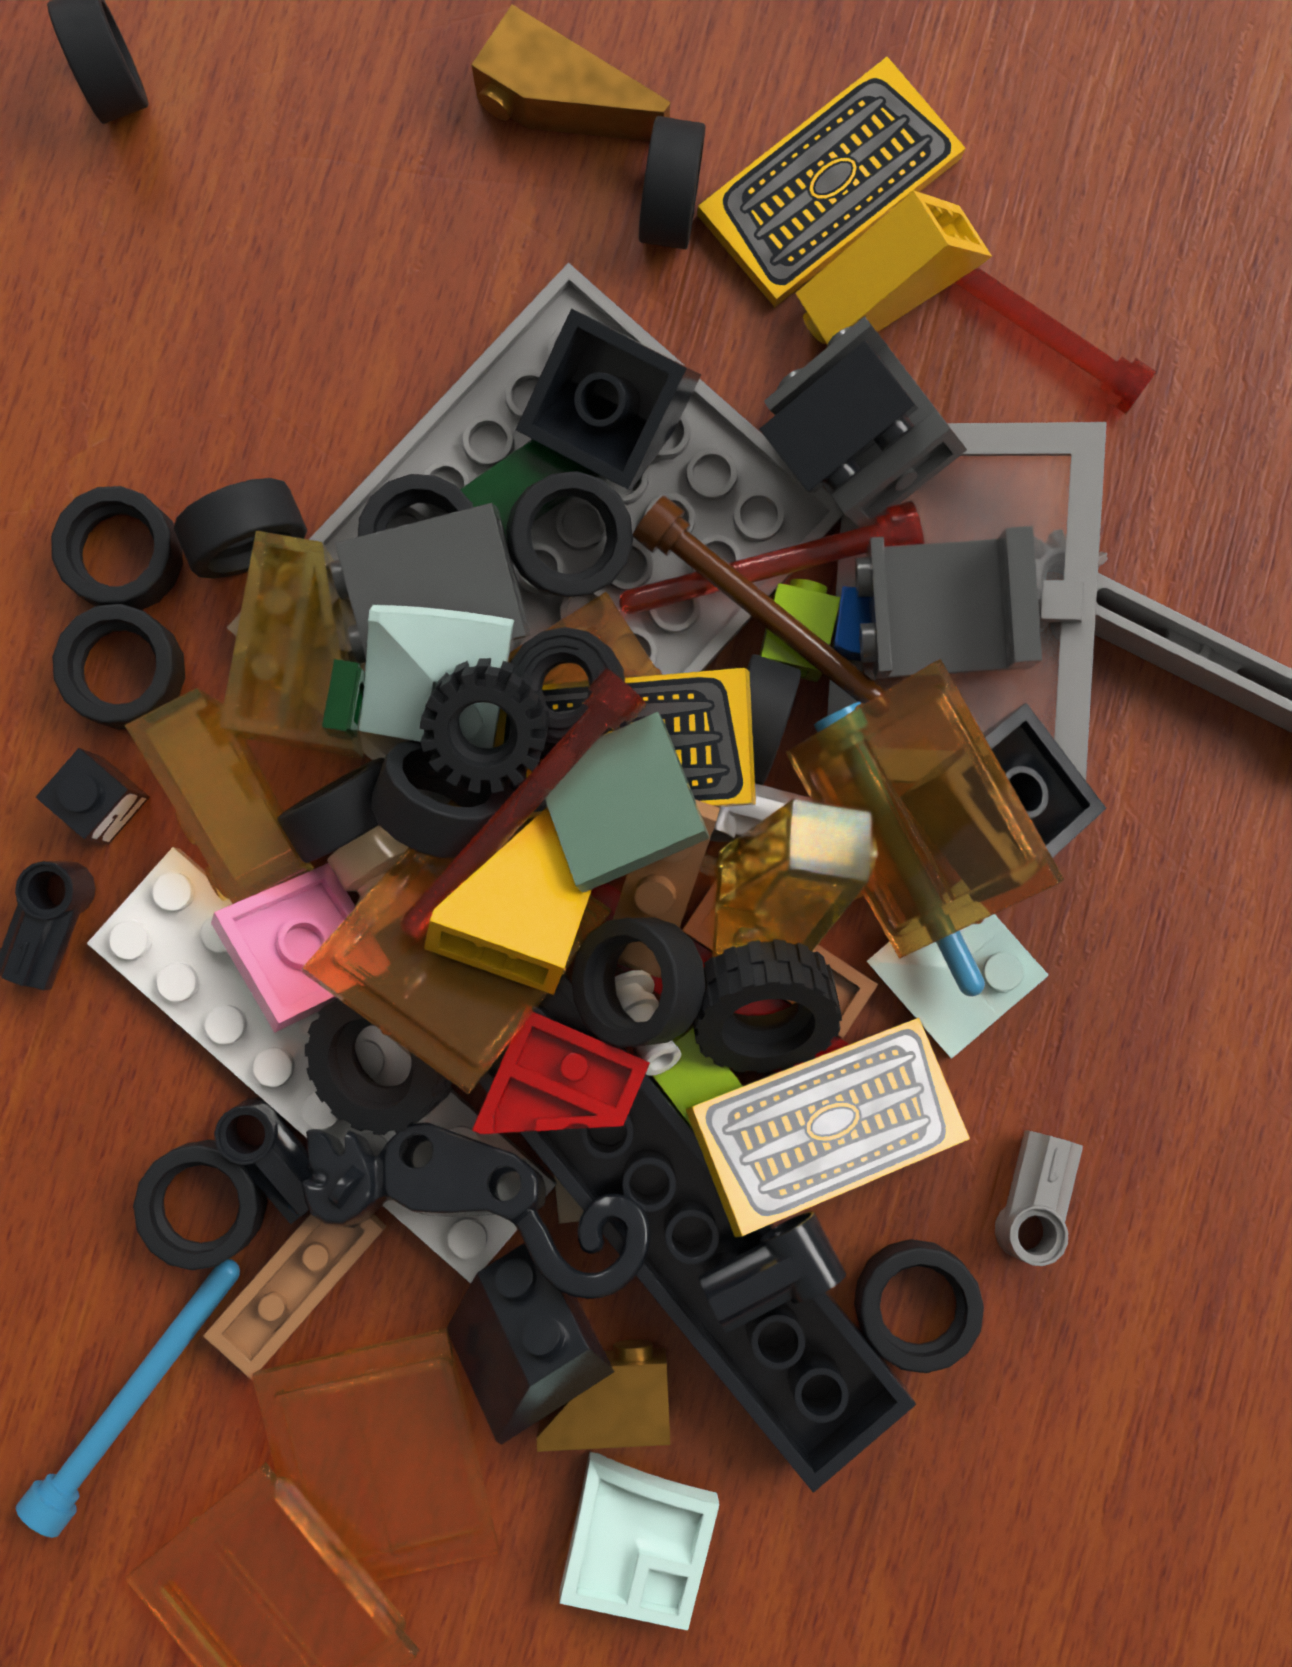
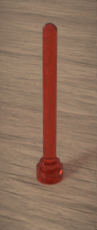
[954,267,1157,414]
[619,501,924,615]
[401,668,647,938]

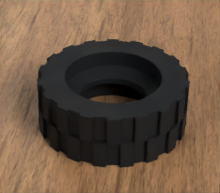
[693,939,842,1073]
[305,978,461,1135]

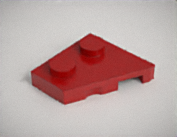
[472,1008,650,1134]

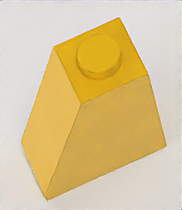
[795,190,992,344]
[424,807,592,995]

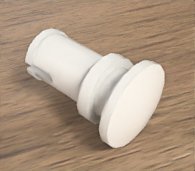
[615,970,681,1076]

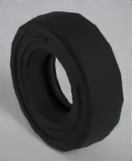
[510,627,626,749]

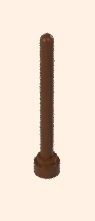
[633,495,894,717]

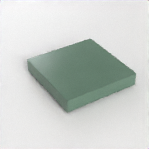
[534,712,710,893]

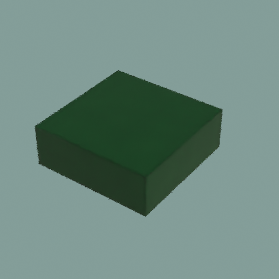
[322,659,365,741]

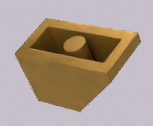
[537,1339,670,1452]

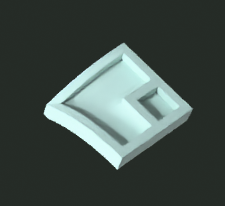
[359,605,514,748]
[867,879,1049,1059]
[559,1452,720,1630]

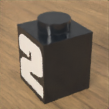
[35,748,150,845]

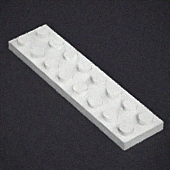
[87,847,557,1283]

